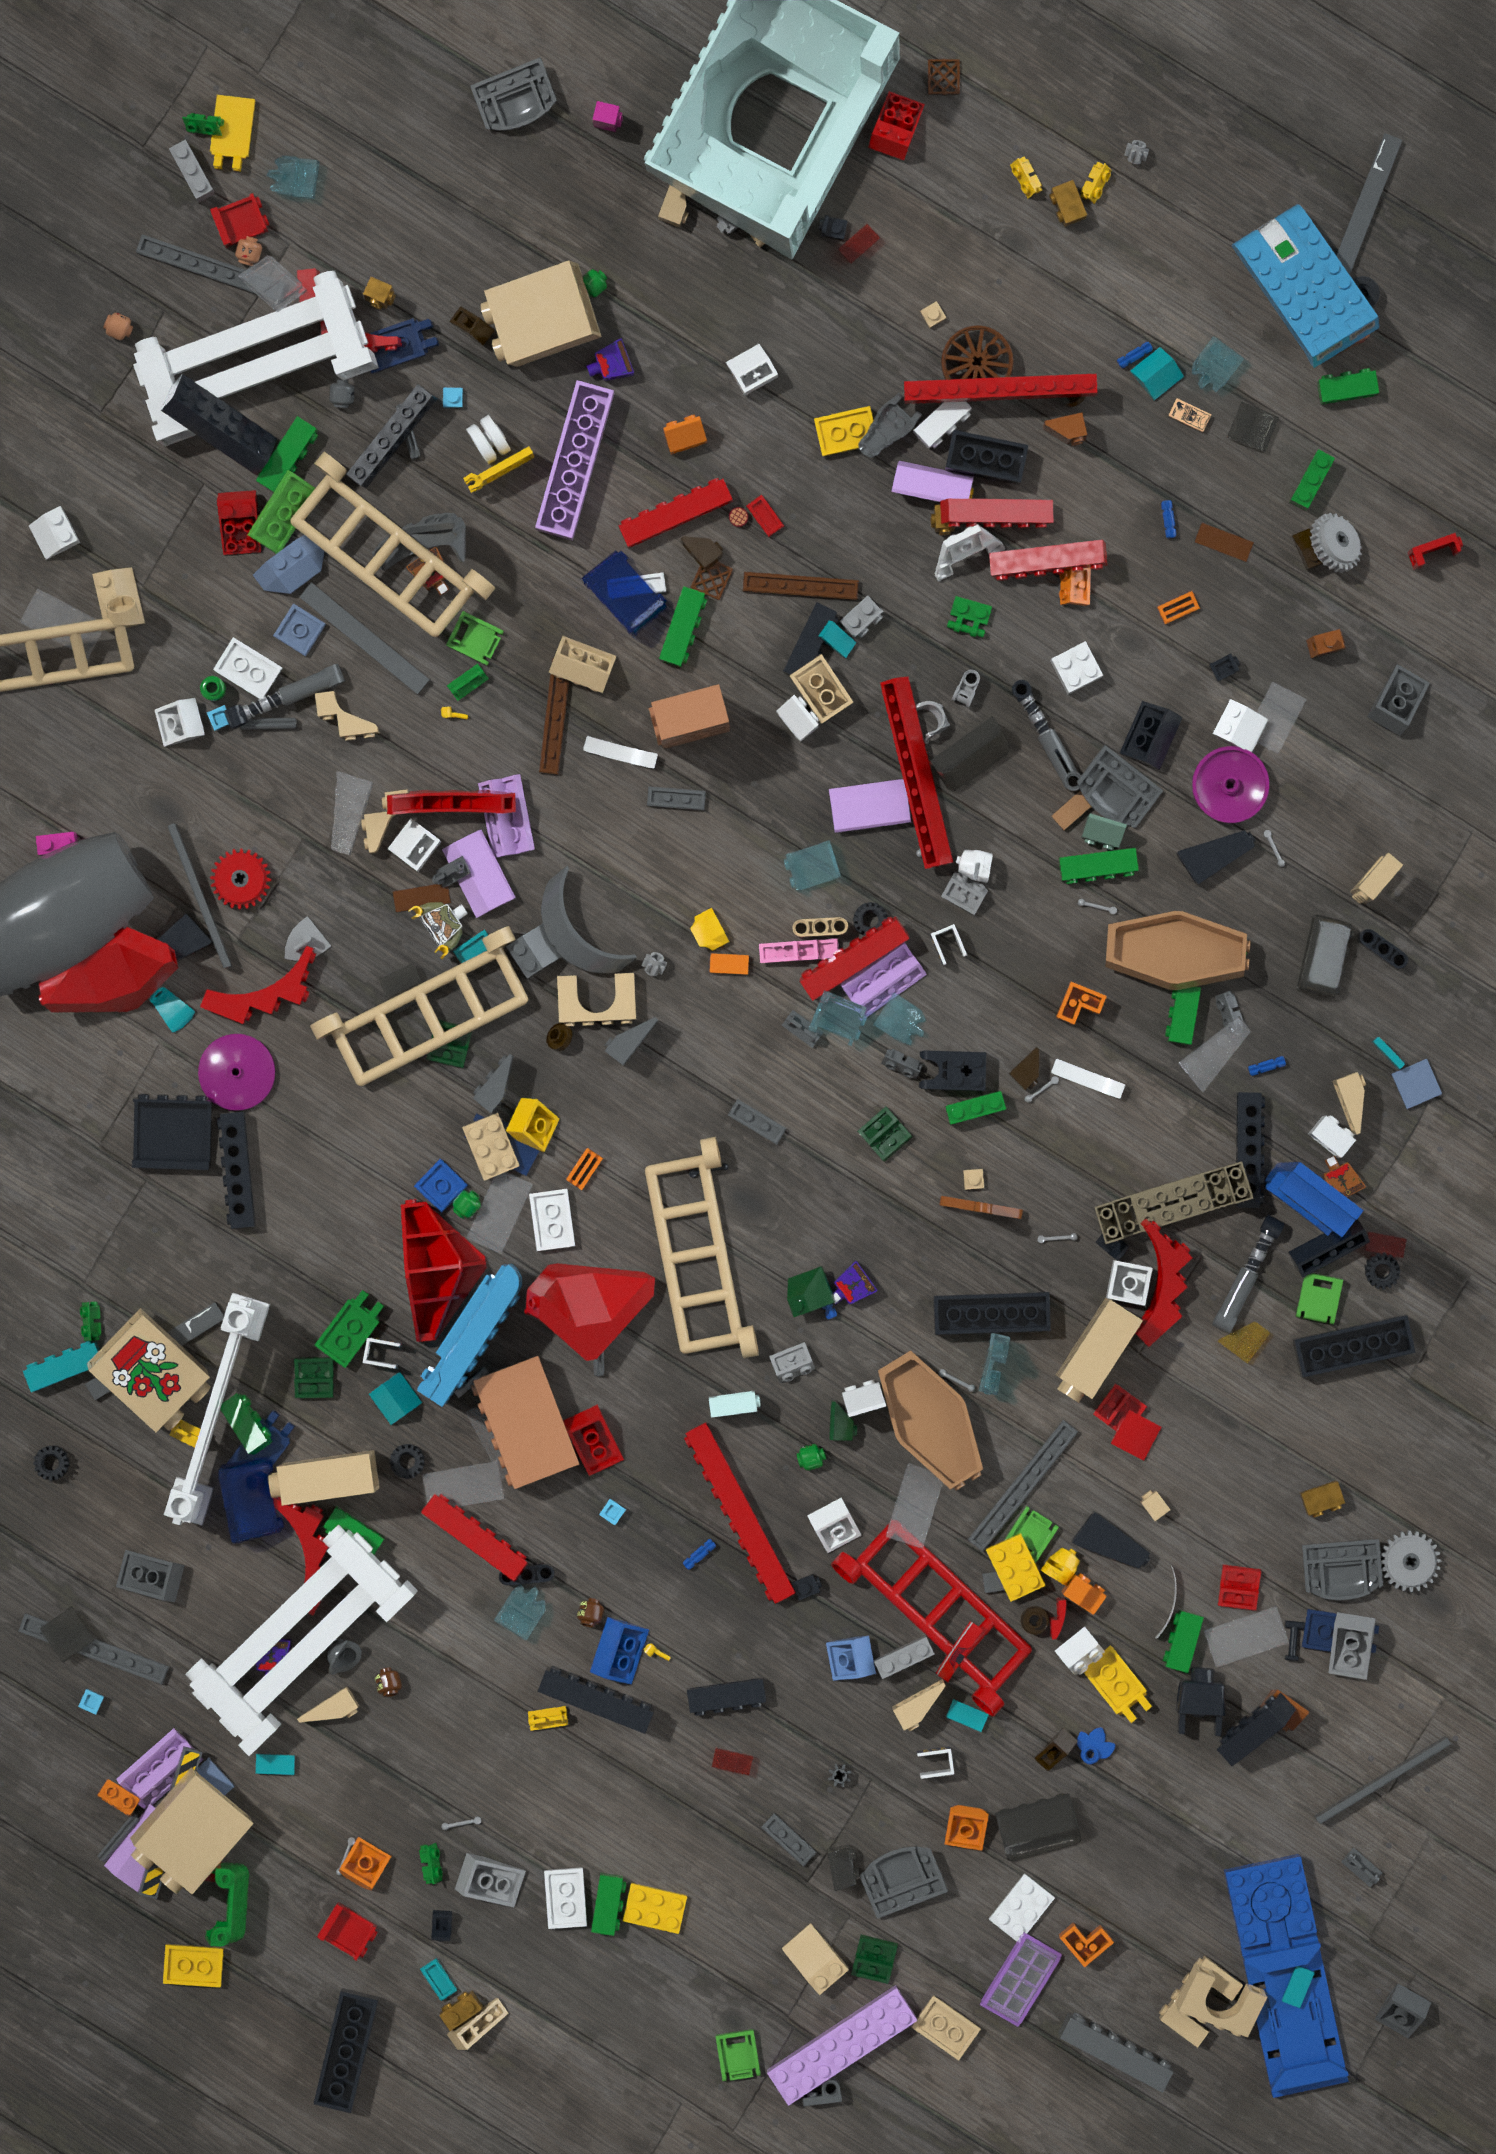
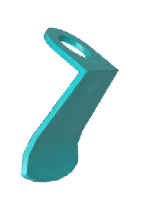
[149,987,195,1033]

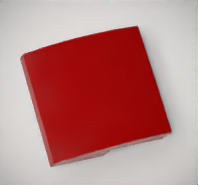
[1093,1383,1147,1431]
[1111,1409,1161,1461]
[1218,1565,1261,1610]
[1049,1597,1066,1640]

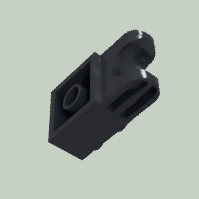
[918,1050,986,1091]

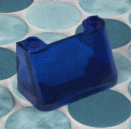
[581,550,667,638]
[218,1456,284,1544]

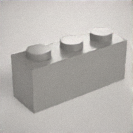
[169,139,215,203]
[874,1635,934,1679]

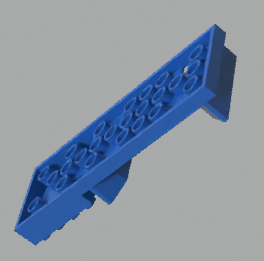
[1264,1162,1364,1237]
[1224,1854,1349,2098]

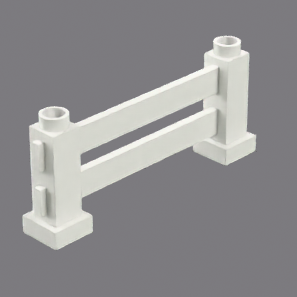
[133,271,379,447]
[164,1293,270,1525]
[185,1525,418,1756]

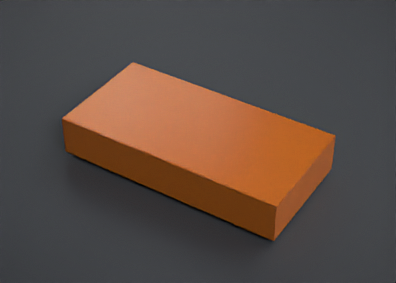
[710,953,749,975]

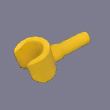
[441,707,468,719]
[643,1643,671,1661]

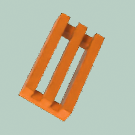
[1157,591,1200,625]
[566,1148,603,1190]

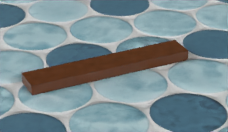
[743,572,859,600]
[539,658,569,775]

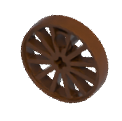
[941,325,1014,380]

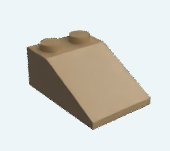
[790,654,853,724]
[1332,1072,1366,1135]
[892,1679,946,1731]
[782,1923,849,1995]

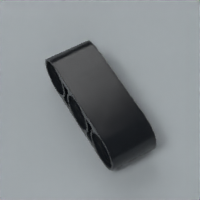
[1358,929,1408,969]
[499,1563,555,1585]

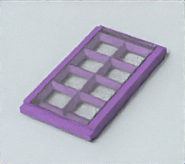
[980,1932,1062,2027]

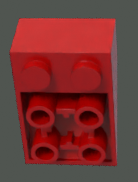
[868,91,925,160]
[217,490,261,555]

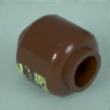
[577,1598,604,1628]
[375,1667,402,1697]

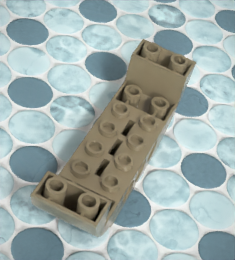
[1094,1161,1253,1244]

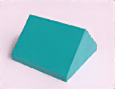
[1130,347,1184,401]
[369,1372,422,1425]

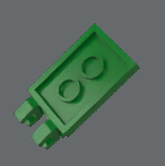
[314,1290,384,1368]

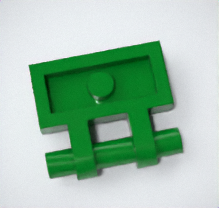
[947,596,992,638]

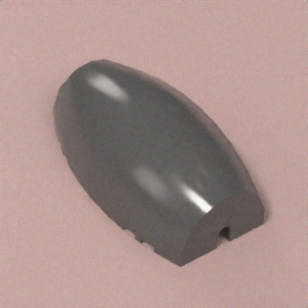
[0,832,154,997]

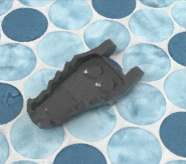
[858,392,922,458]

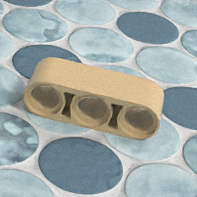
[792,917,848,938]

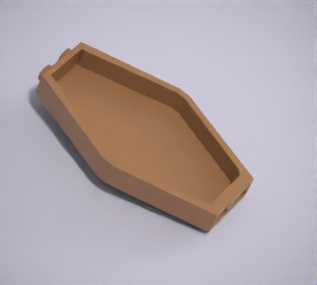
[1105,911,1250,990]
[878,1351,983,1491]

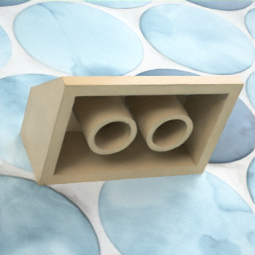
[92,567,145,632]
[549,636,616,693]

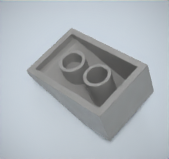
[1329,1612,1376,1680]
[455,1853,526,1907]

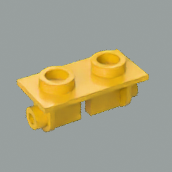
[1010,157,1042,199]
[1080,162,1111,204]
[169,1420,201,1448]
[528,1706,569,1731]

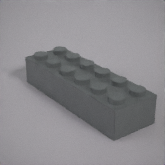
[1058,2012,1174,2093]

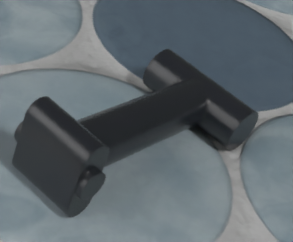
[1285,1620,1305,1661]

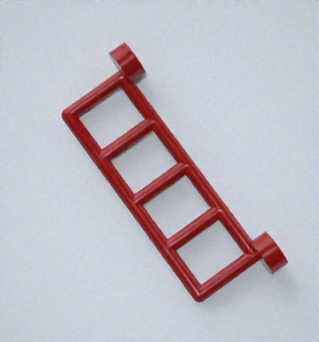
[831,1520,1032,1717]

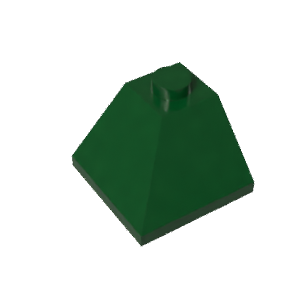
[787,1266,835,1317]
[829,1400,857,1440]

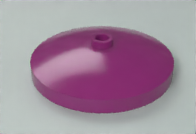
[1192,746,1269,823]
[198,1034,275,1110]

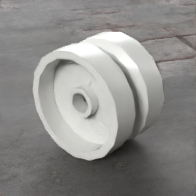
[466,415,511,465]

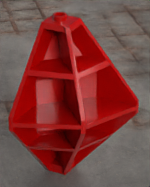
[39,927,178,1013]
[401,1199,487,1342]
[524,1263,655,1361]

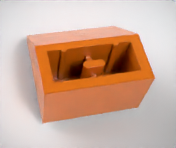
[663,415,707,455]

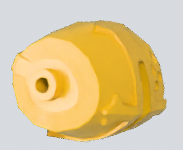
[1041,1548,1080,1586]

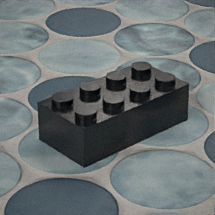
[945,430,1029,485]
[1217,1692,1296,1767]

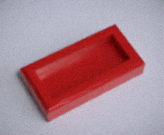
[746,495,784,538]

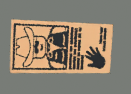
[1168,399,1211,433]

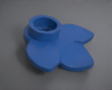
[1077,1727,1115,1764]

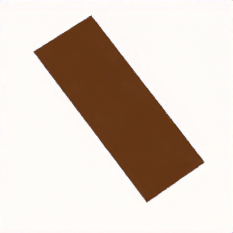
[1195,523,1254,562]
[393,884,451,912]

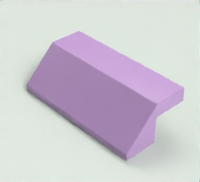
[891,461,974,502]
[478,774,535,858]
[829,779,911,833]
[442,830,515,918]
[840,942,927,1019]
[116,1728,204,1810]
[104,1804,156,1892]

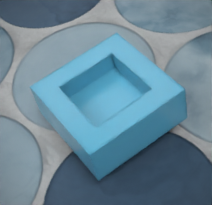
[443,388,463,408]
[207,705,229,731]
[599,1499,626,1525]
[78,1689,104,1715]

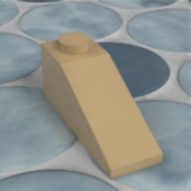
[658,185,689,227]
[297,1687,360,1722]
[447,1998,508,2050]

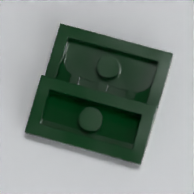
[426,1020,472,1068]
[857,1106,912,1162]
[294,1357,334,1398]
[851,1934,898,1984]

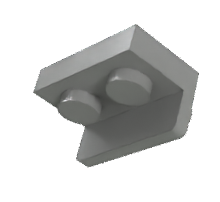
[840,596,884,638]
[941,872,988,915]
[769,1342,815,1383]

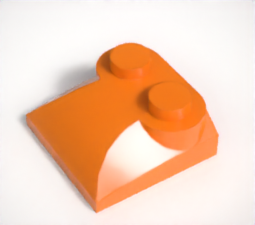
[944,1805,989,1851]
[338,1837,391,1890]

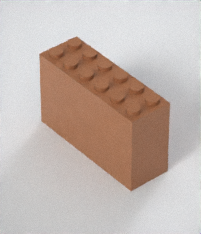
[649,684,730,749]
[470,1356,579,1489]

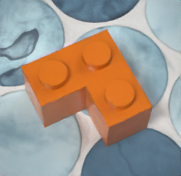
[1056,982,1107,1025]
[1061,1573,1107,1615]
[1059,1923,1114,1967]

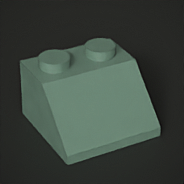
[1081,814,1127,851]

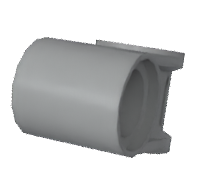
[951,670,980,708]

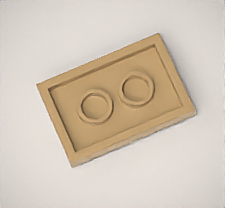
[462,1113,519,1181]
[911,1995,981,2061]

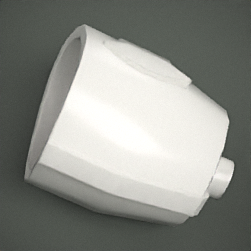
[956,850,993,883]

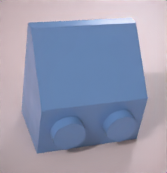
[826,1636,876,1681]

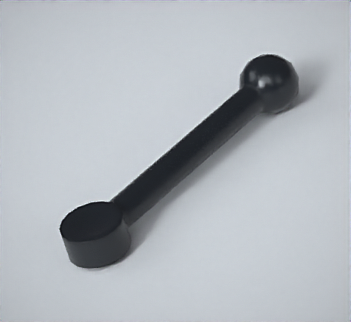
[689,1163,729,1178]

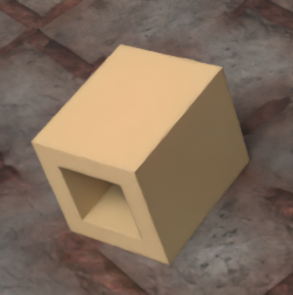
[1140,1490,1170,1521]

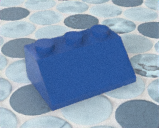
[590,1617,649,1684]

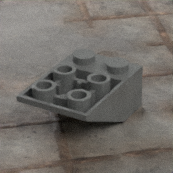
[473,1054,514,1113]

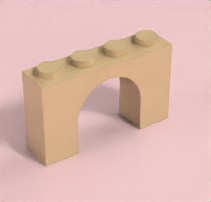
[1350,852,1403,904]
[557,973,636,1026]
[1159,1955,1243,2048]
[1175,1964,1267,2037]

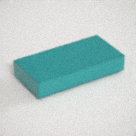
[819,620,856,658]
[453,930,488,963]
[1372,1037,1405,1069]
[946,1699,988,1732]
[255,1754,295,1775]
[420,1958,457,2001]
[1282,1966,1314,2008]

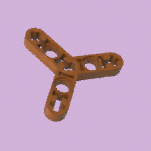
[939,1196,1023,1219]

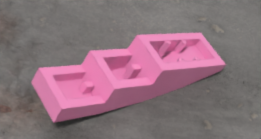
[759,939,839,963]

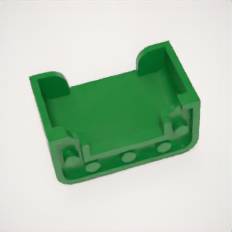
[205,1863,249,1947]

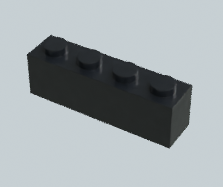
[783,602,839,676]
[1288,1219,1370,1278]
[687,1677,766,1716]

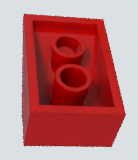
[563,1404,624,1476]

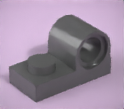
[803,2077,842,2106]

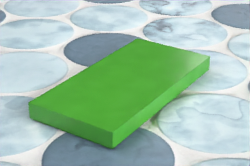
[247,470,315,554]

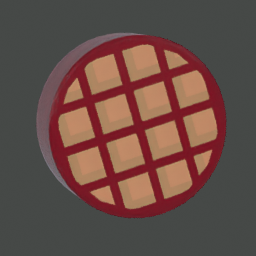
[729,507,748,527]

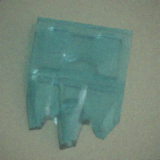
[266,156,320,199]
[1192,336,1244,392]
[873,993,926,1046]
[494,1584,545,1641]

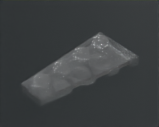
[331,771,374,856]
[1179,1016,1251,1092]

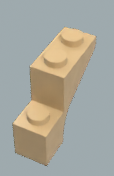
[315,691,379,741]
[361,790,409,854]

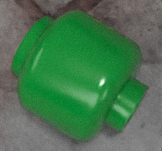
[583,269,607,298]
[200,676,226,702]
[453,1190,481,1219]
[797,1444,826,1471]

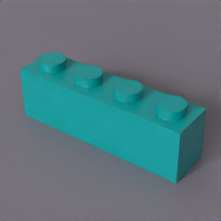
[23,1341,99,1392]

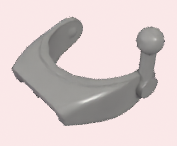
[916,701,950,745]

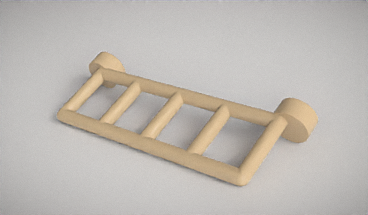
[290,452,495,637]
[0,595,139,692]
[310,926,528,1086]
[645,1137,759,1358]

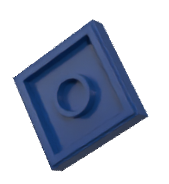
[414,1159,468,1213]

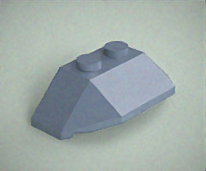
[253,535,325,594]

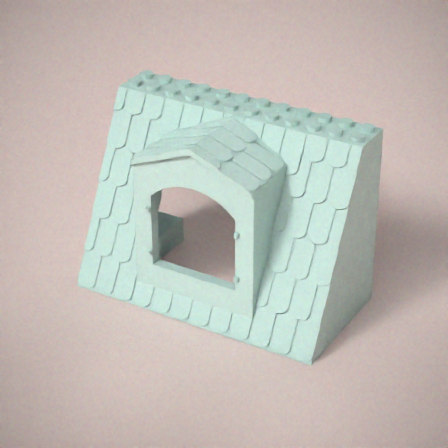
[644,0,900,260]

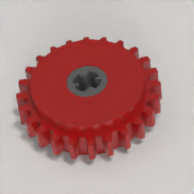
[210,848,272,910]

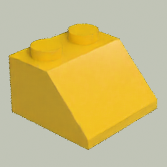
[506,1098,559,1152]

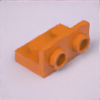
[1059,568,1091,606]
[97,1779,140,1817]

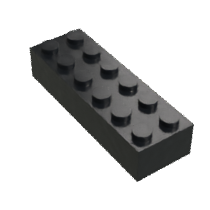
[161,374,277,475]
[933,1292,1051,1335]
[1292,1315,1416,1377]
[537,1665,654,1734]
[313,1988,379,2113]

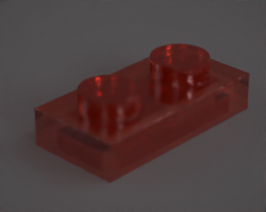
[838,224,880,264]
[1365,1232,1407,1258]
[712,1748,753,1775]

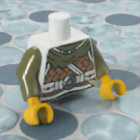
[408,902,468,959]

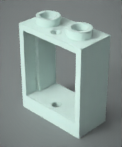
[709,1391,760,1417]

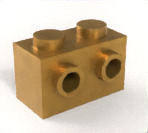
[1049,180,1087,227]
[363,277,396,310]
[931,505,955,535]
[1300,1480,1345,1518]
[439,1991,483,2031]

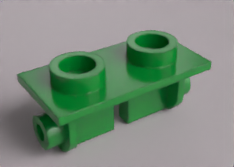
[182,113,224,136]
[447,664,489,701]
[80,1302,102,1341]
[419,1843,443,1884]

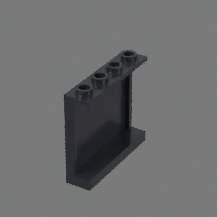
[132,1094,212,1170]

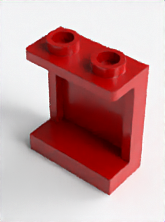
[210,193,270,248]
[1407,533,1463,570]
[317,1902,378,1961]

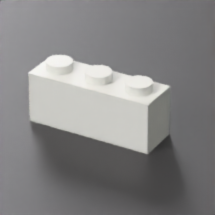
[913,402,972,449]

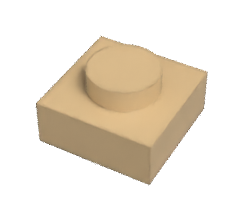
[920,301,946,328]
[963,1169,984,1190]

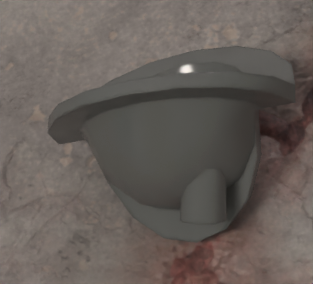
[327,1638,362,1675]

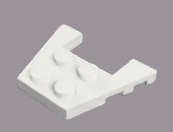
[935,525,1005,581]

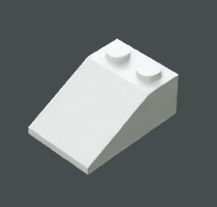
[842,1380,886,1417]

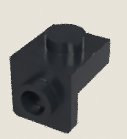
[1209,653,1240,682]
[1095,1234,1130,1261]
[431,1910,452,1942]

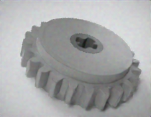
[1310,513,1362,573]
[1380,1530,1441,1592]

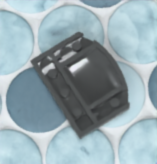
[470,57,557,131]
[1077,745,1163,827]
[1302,1539,1383,1600]
[860,1846,948,1919]

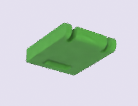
[446,611,504,666]
[1296,1273,1343,1324]
[1004,1506,1059,1563]
[716,2029,761,2081]

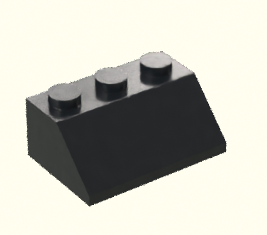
[1120,701,1183,770]

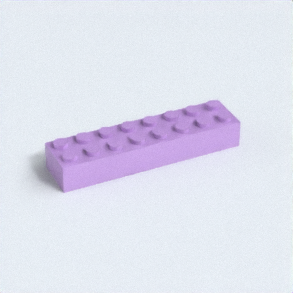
[535,380,614,541]
[767,1985,917,2106]

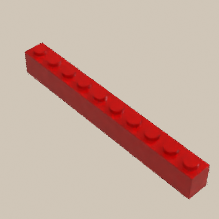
[904,374,1097,404]
[880,676,953,869]
[684,1422,795,1604]

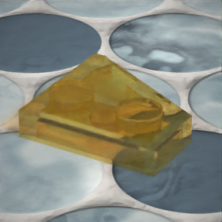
[1218,1321,1270,1364]

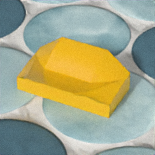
[690,908,729,951]

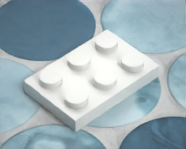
[213,637,282,699]
[529,1189,575,1251]
[544,1867,587,1929]
[989,1873,1055,1941]

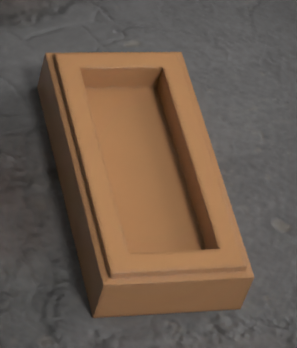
[1051,791,1091,831]

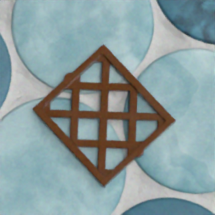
[928,58,960,95]
[690,561,733,600]

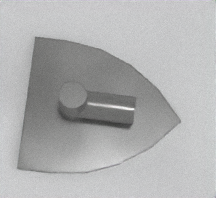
[285,916,331,961]

